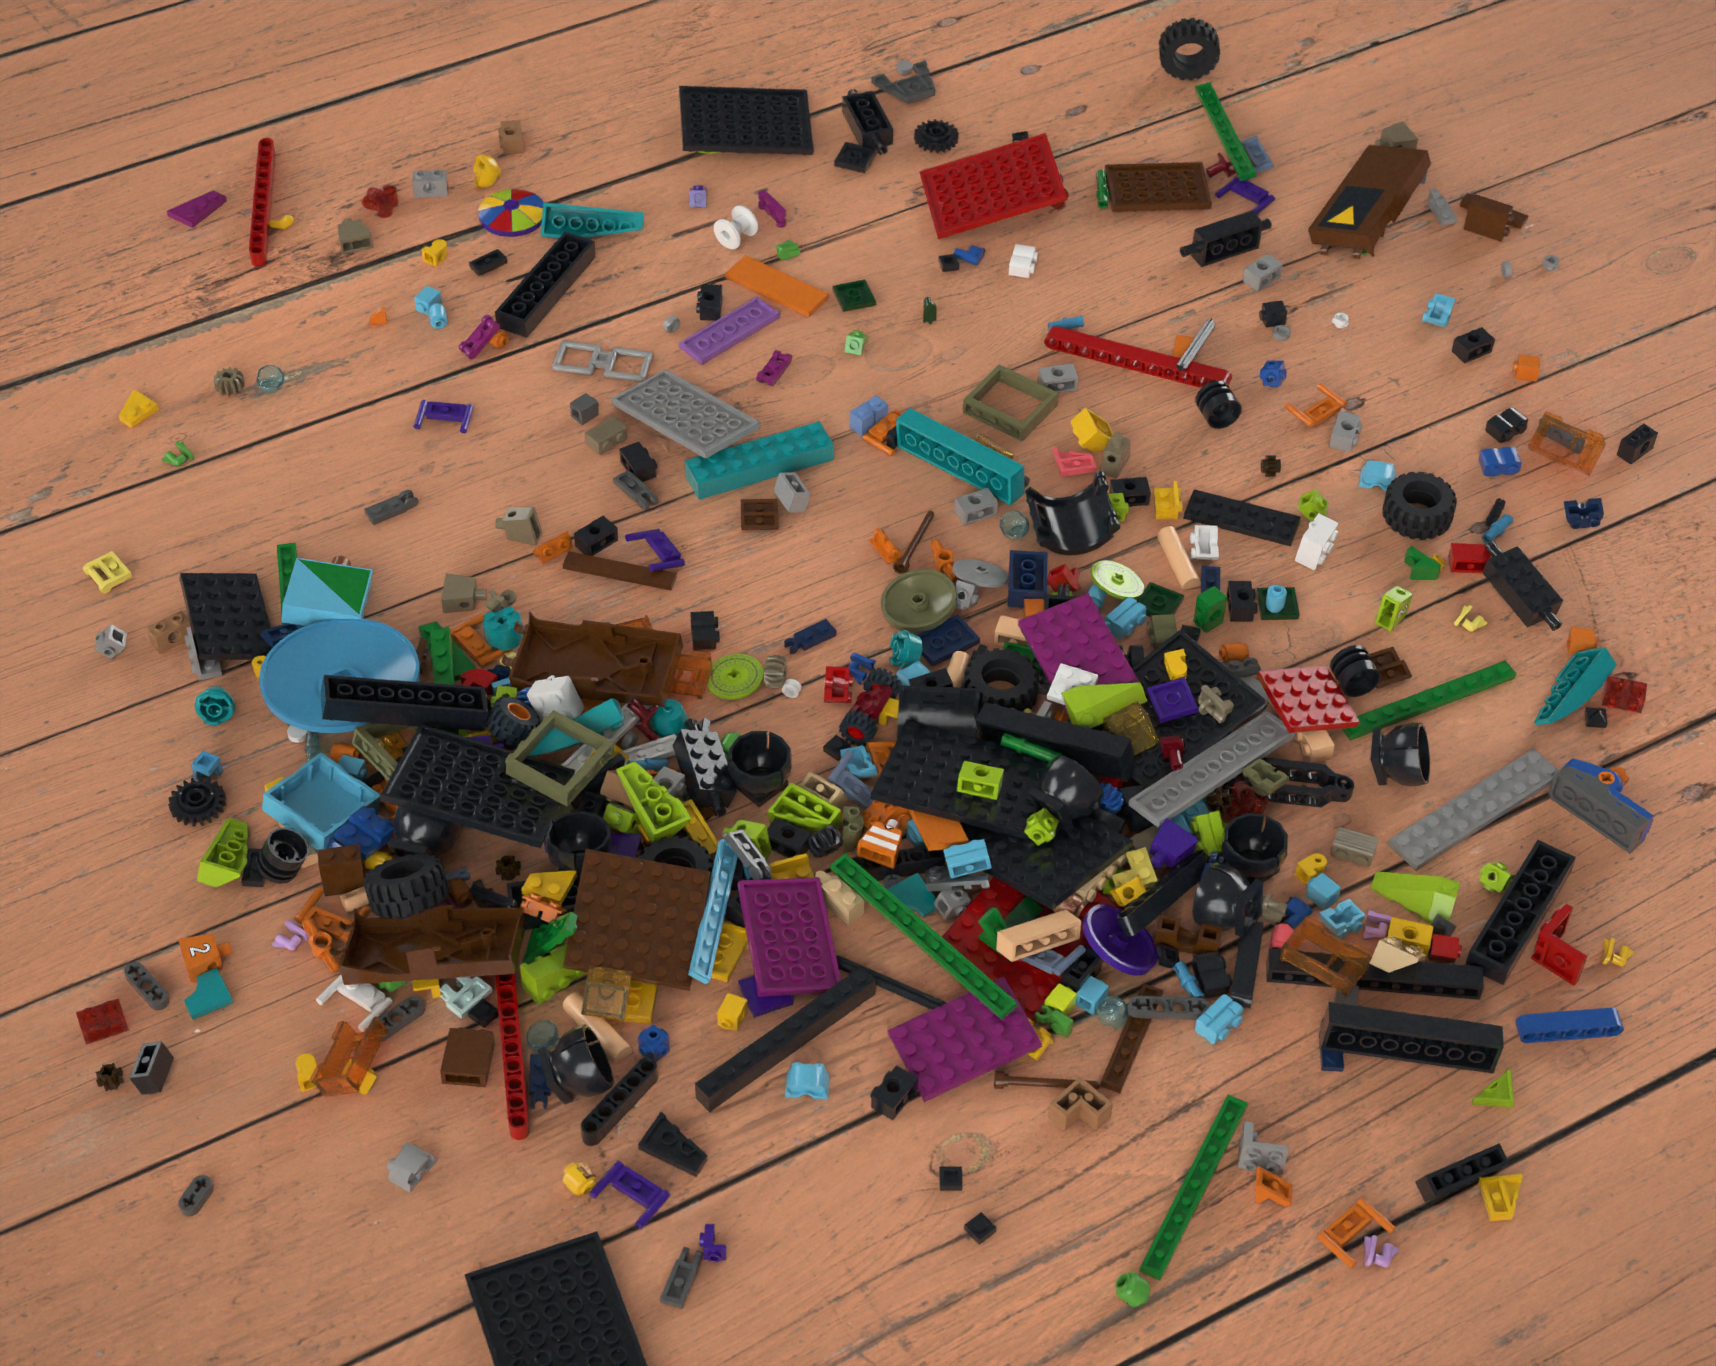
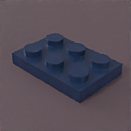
[916,615,980,667]

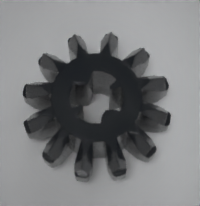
[807,826,843,858]

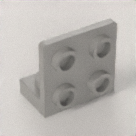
[184,627,222,681]
[1238,1121,1289,1174]

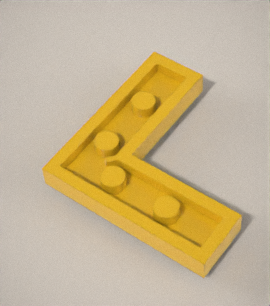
[637,799,718,856]

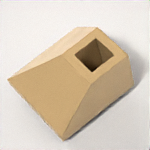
[1369,936,1426,972]

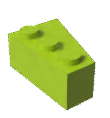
[768,782,843,833]
[520,944,586,1005]

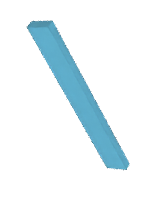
[688,838,738,984]

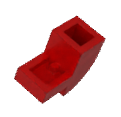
[1047,563,1081,593]
[460,669,498,697]

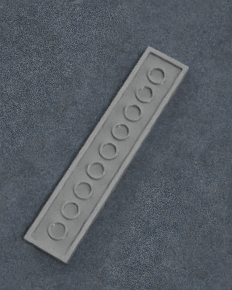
[1129,710,1296,827]
[1388,748,1559,871]

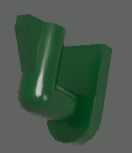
[923,297,937,324]

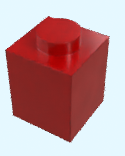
[1429,934,1462,963]

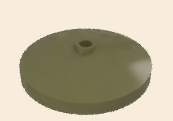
[881,569,957,633]

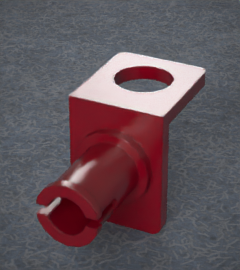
[1206,152,1236,178]
[626,698,659,741]
[1160,735,1184,770]

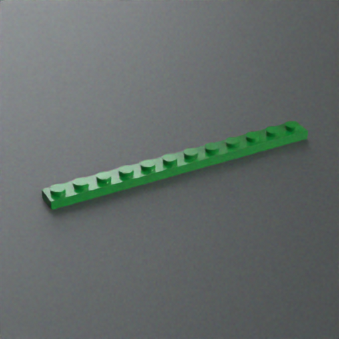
[830,853,1018,1020]

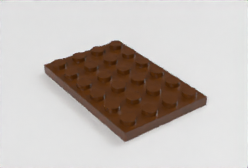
[1105,162,1212,212]

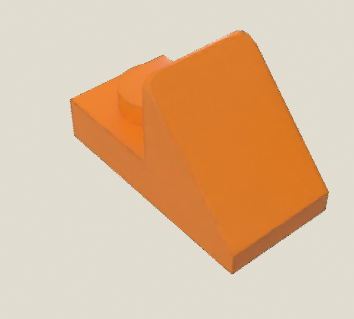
[1256,1166,1292,1207]

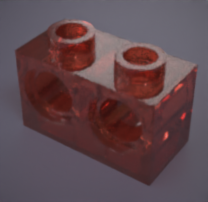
[1602,676,1647,713]
[76,998,129,1045]

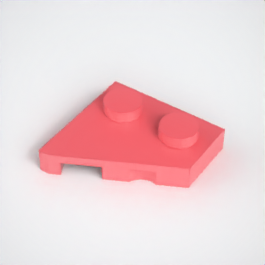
[1052,447,1097,477]

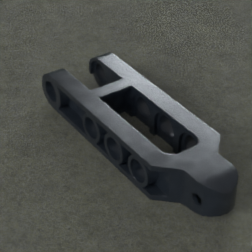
[1222,757,1355,808]

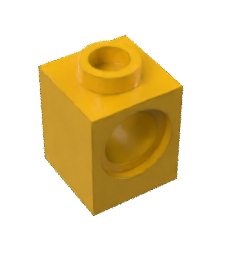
[717,993,748,1031]

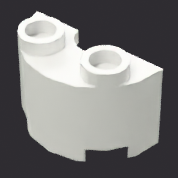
[1190,525,1219,560]

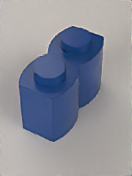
[1479,447,1521,476]

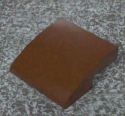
[740,499,778,530]
[1369,647,1412,688]

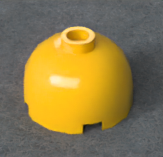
[473,154,501,188]

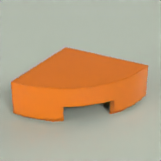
[369,307,387,325]

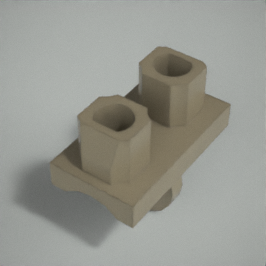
[485,588,517,612]
[1197,685,1234,723]
[1261,893,1288,925]

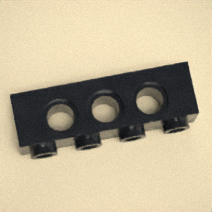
[1415,1143,1510,1202]

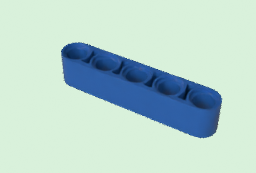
[1515,1008,1624,1043]

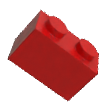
[1448,543,1491,573]

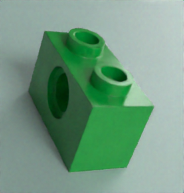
[1193,586,1227,633]

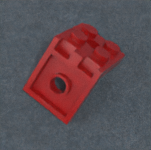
[1531,903,1587,986]

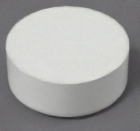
[287,726,308,743]

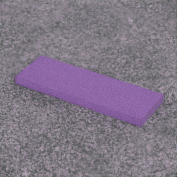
[679,297,780,365]

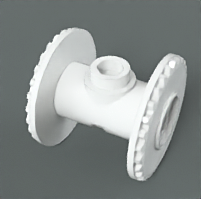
[713,205,759,250]

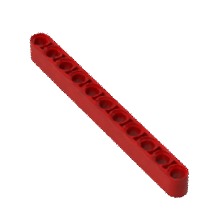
[249,138,276,267]
[1044,326,1232,388]
[495,973,530,1140]

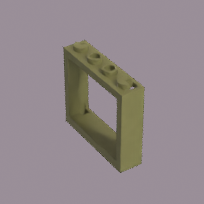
[963,365,1058,442]
[505,710,614,806]
[352,723,419,781]

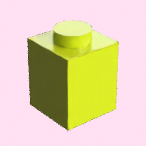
[1044,983,1077,1016]

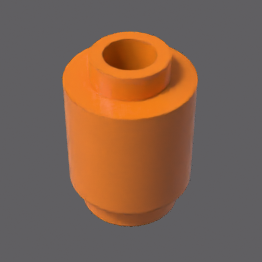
[486,328,509,349]
[1219,642,1249,662]
[330,742,362,762]

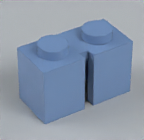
[850,395,889,436]

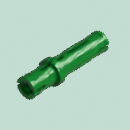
[1096,170,1109,209]
[1001,733,1062,762]

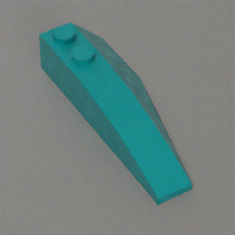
[540,202,644,238]
[1534,647,1617,725]
[513,698,626,757]

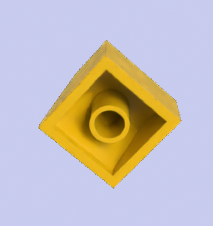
[1070,407,1114,452]

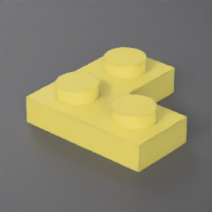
[1112,847,1158,888]

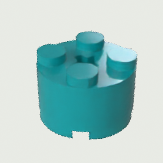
[482,607,524,651]

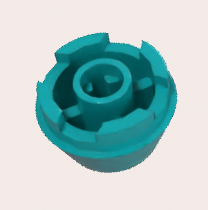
[889,630,923,668]
[195,686,235,726]
[649,699,689,738]

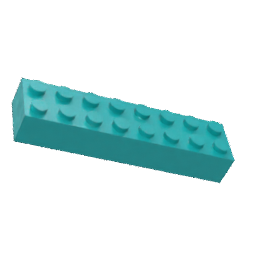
[896,408,1025,505]
[685,421,834,500]

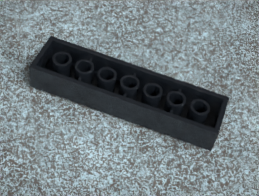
[495,232,596,338]
[320,675,488,731]
[1465,840,1576,985]
[1320,1002,1504,1073]

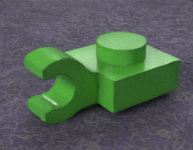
[1035,1005,1073,1038]

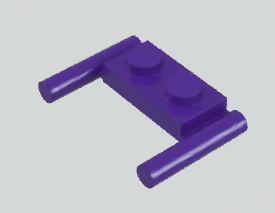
[1215,177,1275,215]
[413,400,474,433]
[625,529,685,572]
[589,1160,671,1229]

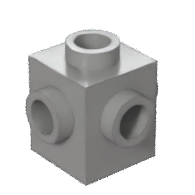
[955,580,980,610]
[95,625,127,659]
[934,886,971,920]

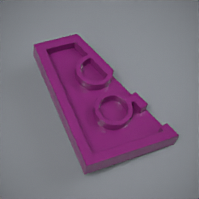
[167,190,226,228]

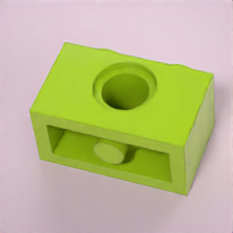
[957,761,1004,800]

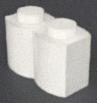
[1009,244,1038,278]

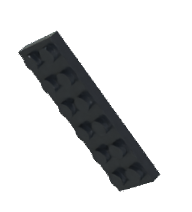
[1183,489,1301,547]

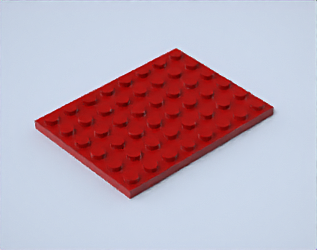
[919,133,1068,239]
[928,877,1125,1024]

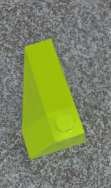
[1061,682,1147,728]
[616,761,691,843]
[197,817,248,887]
[1371,871,1461,924]

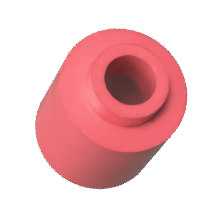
[1269,923,1294,950]

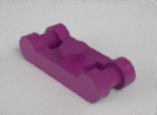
[758,190,786,228]
[459,314,500,359]
[756,350,792,386]

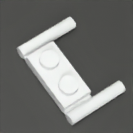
[316,975,393,1032]

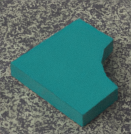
[887,873,937,917]
[184,968,233,1020]

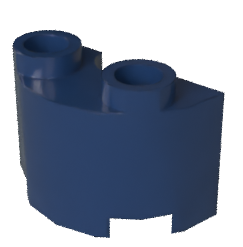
[1563,498,1604,529]

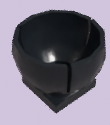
[1370,722,1430,786]
[727,731,792,808]
[1028,755,1105,833]
[388,807,461,857]
[545,811,612,874]
[1221,813,1288,885]
[1192,862,1263,937]
[538,1024,614,1105]

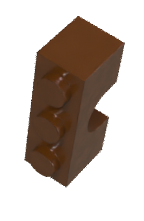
[1154,914,1222,955]

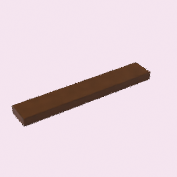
[563,551,677,591]
[1100,983,1163,1094]

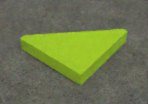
[1472,1069,1514,1108]

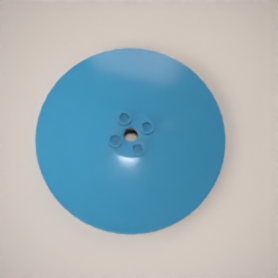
[259,618,420,733]

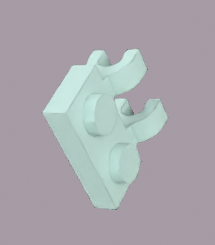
[440,976,492,1019]

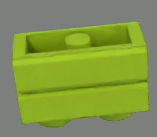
[1190,811,1224,856]

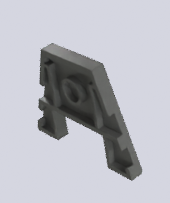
[871,61,936,104]
[926,864,990,892]

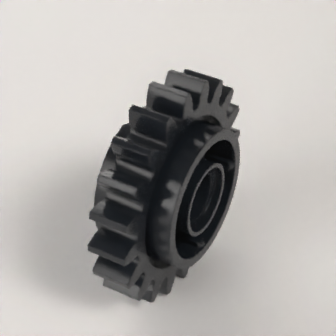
[914,119,959,153]
[168,777,226,827]

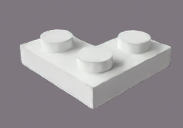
[1047,663,1098,705]

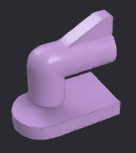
[1363,910,1391,940]
[272,919,309,951]
[1363,1235,1399,1267]

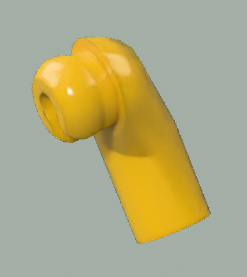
[269,215,294,230]

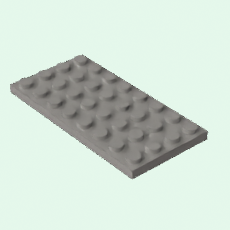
[611,369,760,459]

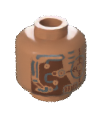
[1053,893,1084,918]

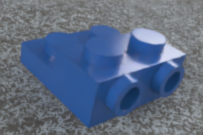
[334,805,395,860]

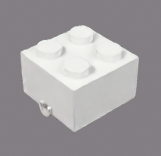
[1295,513,1339,571]
[526,675,585,722]

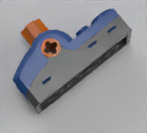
[1548,759,1654,854]

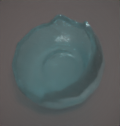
[256,365,284,393]
[1000,511,1029,540]
[1096,996,1129,1030]
[526,1020,559,1052]

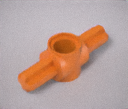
[930,539,959,583]
[302,918,340,972]

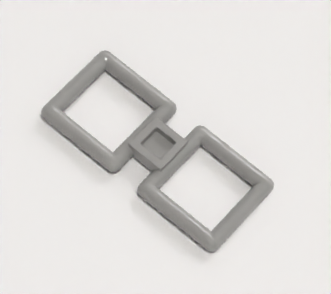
[552,341,653,382]

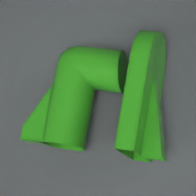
[776,240,800,260]
[162,441,195,466]

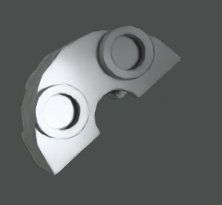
[387,1142,438,1193]

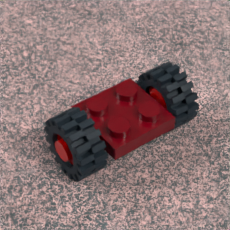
[839,668,901,747]

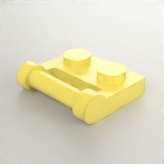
[83,551,132,594]

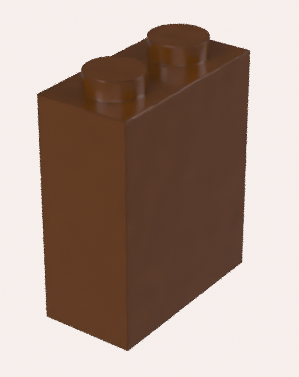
[1463,194,1514,242]
[317,844,365,897]
[440,1027,495,1087]

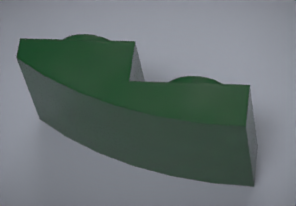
[1004,896,1044,928]

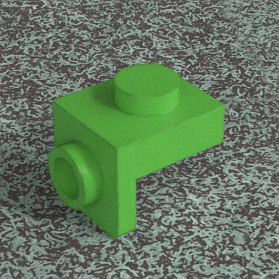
[844,330,868,355]

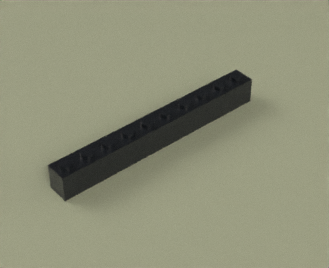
[1266,949,1484,1000]
[695,966,876,1112]

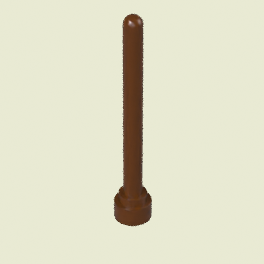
[893,511,934,574]
[994,1071,1100,1089]

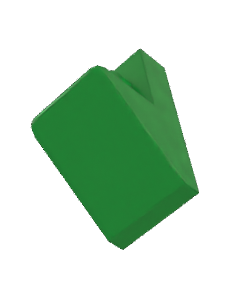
[1404,546,1441,580]
[978,908,1008,955]

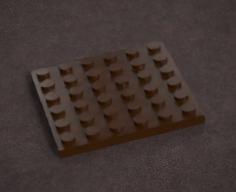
[563,849,710,991]

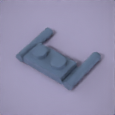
[1240,136,1274,174]
[828,750,873,810]
[1020,945,1086,976]

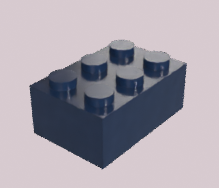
[1007,550,1048,608]

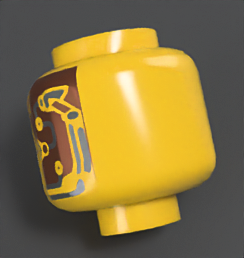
[563,1162,597,1196]

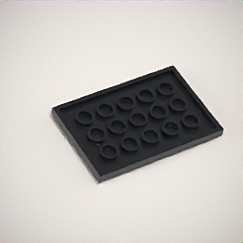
[179,573,272,660]

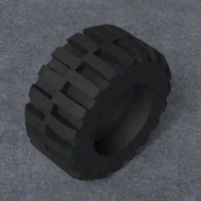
[1159,18,1220,81]
[1383,472,1457,540]
[964,648,1039,714]
[637,836,713,891]
[364,853,449,919]

